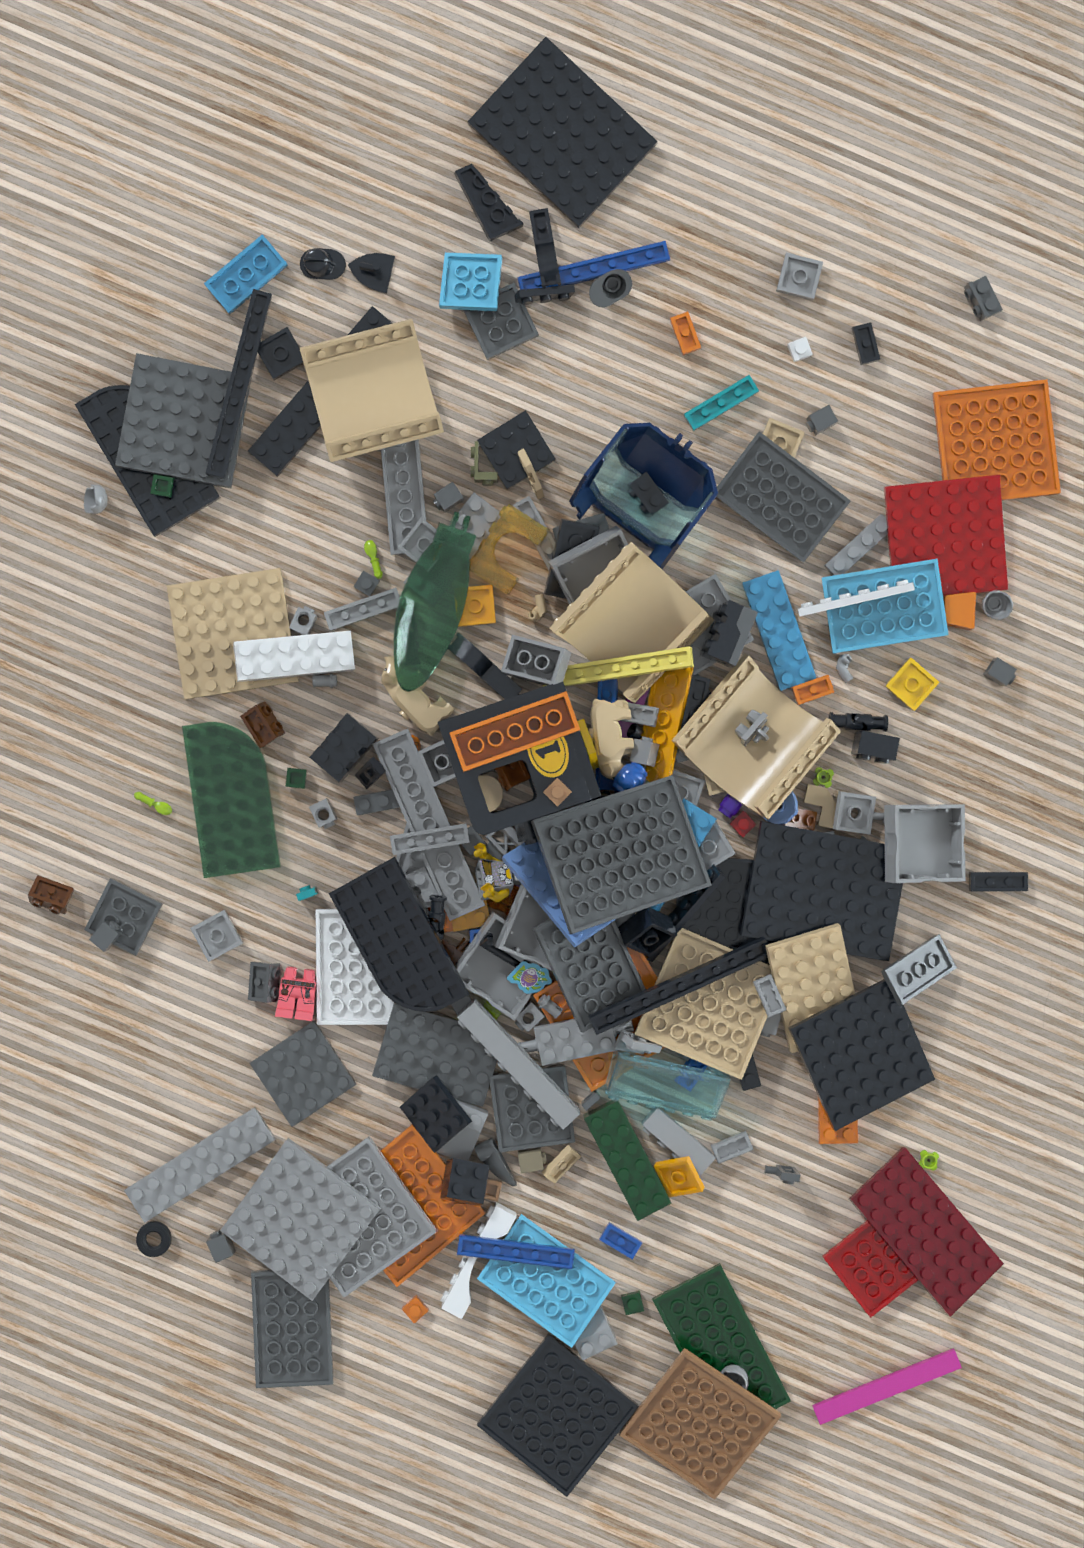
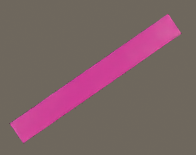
[812,1348,962,1425]

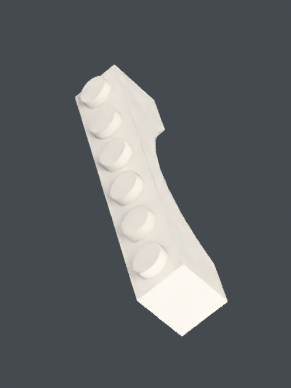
[440,1202,516,1319]

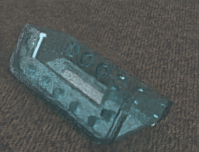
[604,1050,731,1121]

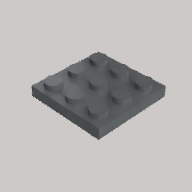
[463,283,539,360]
[84,878,163,956]

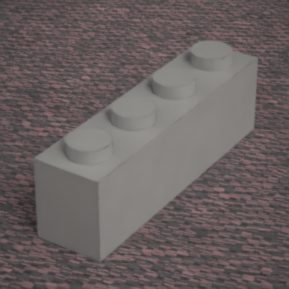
[641,1105,716,1175]

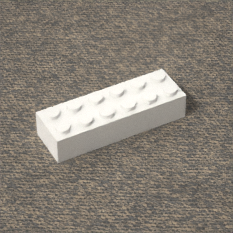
[233,631,355,682]

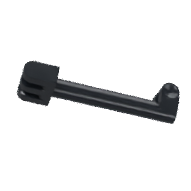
[479,932,529,968]

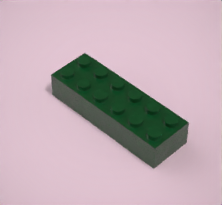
[583,1097,672,1221]

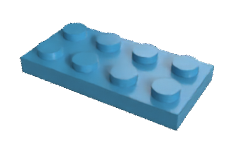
[204,234,288,315]

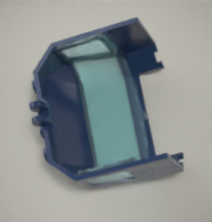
[569,422,718,570]

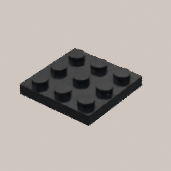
[477,410,556,490]
[399,1075,472,1153]

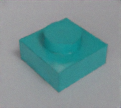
[296,885,319,901]

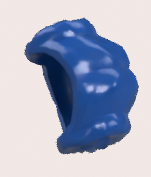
[611,762,648,793]

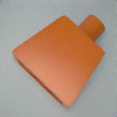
[943,592,976,630]

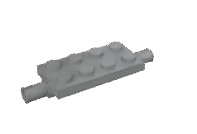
[518,1019,634,1066]

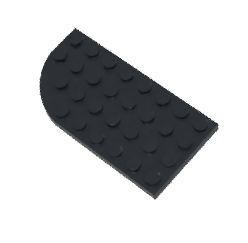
[75,385,221,537]
[329,857,469,1012]

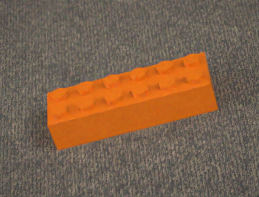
[449,691,580,772]

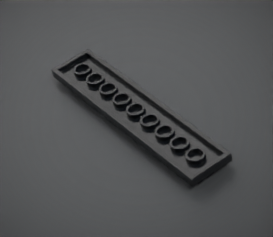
[248,306,393,477]

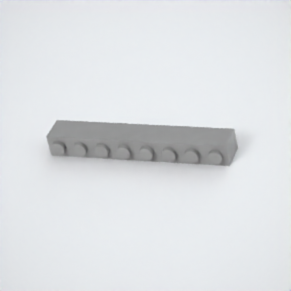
[457,998,580,1129]

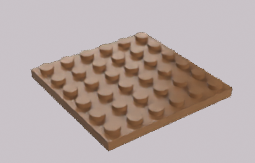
[619,1348,781,1500]

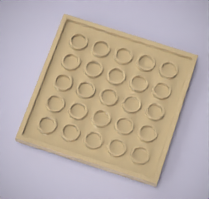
[166,568,299,700]
[635,928,772,1080]

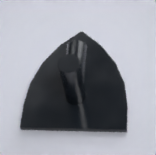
[348,253,395,294]

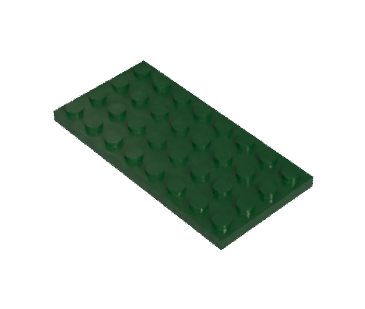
[652,1263,791,1409]

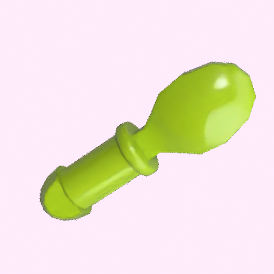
[364,540,383,579]
[134,792,172,815]

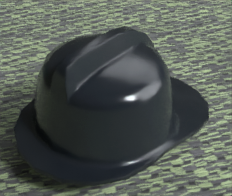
[300,248,346,280]

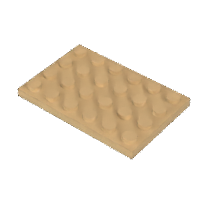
[765,923,855,1053]

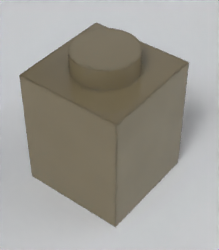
[518,1147,547,1173]

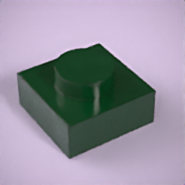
[150,475,174,498]
[285,768,307,789]
[621,1290,644,1315]

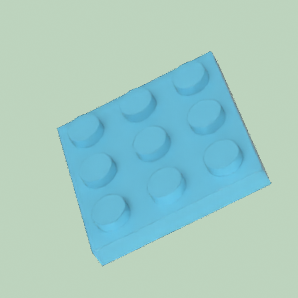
[439,252,503,311]

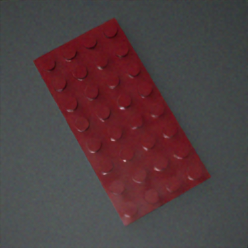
[849,1147,1004,1317]

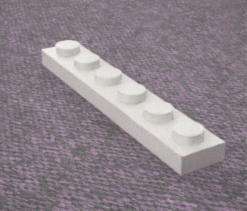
[798,580,915,616]

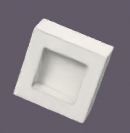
[787,337,813,362]

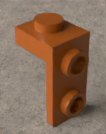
[778,805,817,830]

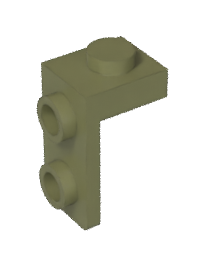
[471,441,498,486]

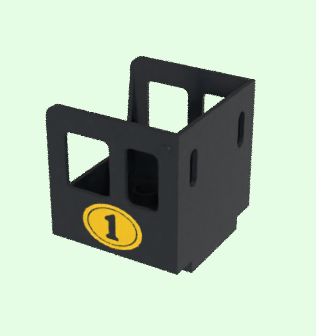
[438,682,601,835]

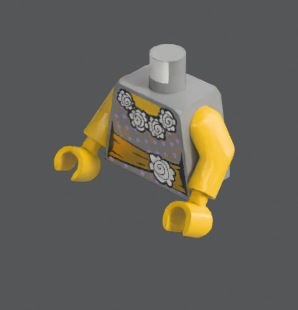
[474,843,521,902]

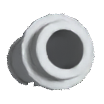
[312,673,337,688]
[538,994,563,1018]

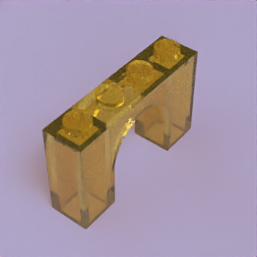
[468,504,550,595]

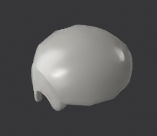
[84,484,108,514]
[982,590,1013,620]
[721,1365,748,1390]

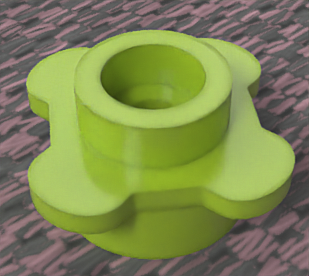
[813,767,834,788]
[919,1150,939,1171]

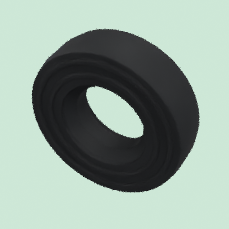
[136,1221,172,1257]

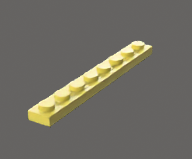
[543,646,694,687]

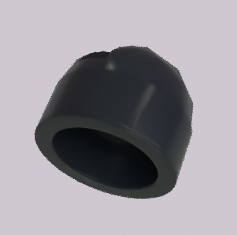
[627,723,644,740]

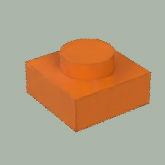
[402,1295,429,1323]

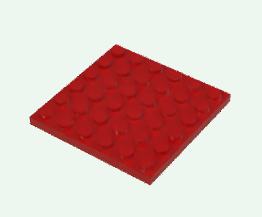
[884,474,1008,596]

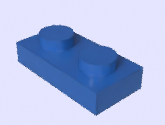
[599,1222,642,1260]

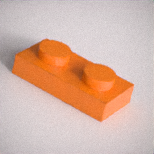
[670,311,701,355]
[791,674,834,705]

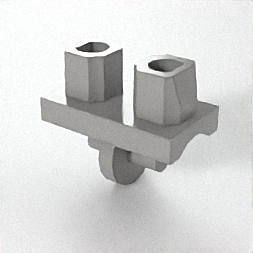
[735,709,769,746]

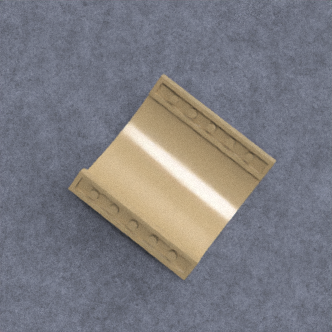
[300,319,444,462]
[550,542,714,703]
[672,654,841,820]

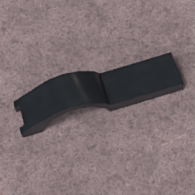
[529,208,561,288]
[446,632,522,699]

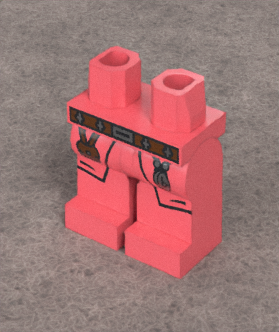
[275,966,317,1021]

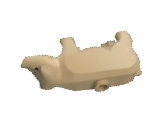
[381,656,454,736]
[588,699,634,780]

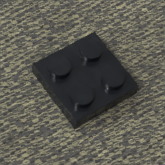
[258,327,304,380]

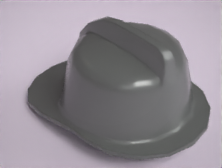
[589,269,632,308]

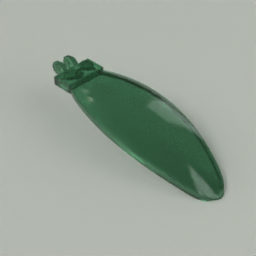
[393,511,476,692]

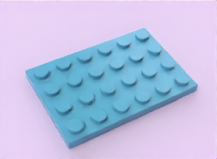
[821,559,948,653]
[477,1214,616,1348]

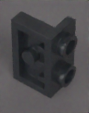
[627,472,669,517]

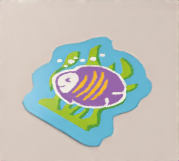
[507,961,552,994]

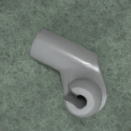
[836,654,853,683]

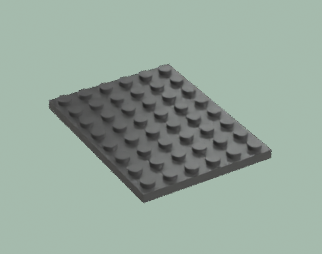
[531,775,712,935]

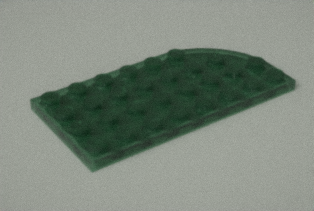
[182,722,281,878]

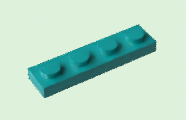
[683,375,759,431]

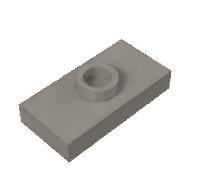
[621,702,659,727]
[753,974,786,1018]
[711,1131,754,1164]

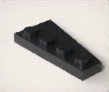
[454,164,524,242]

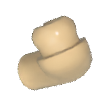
[528,594,547,622]

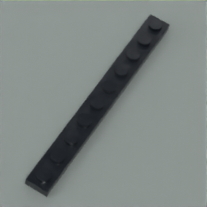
[205,289,272,479]
[588,937,768,1035]

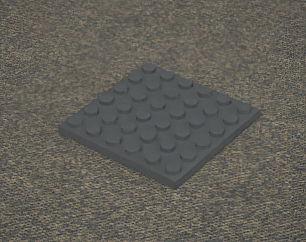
[115,353,252,489]

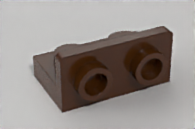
[240,701,285,749]
[28,875,74,915]

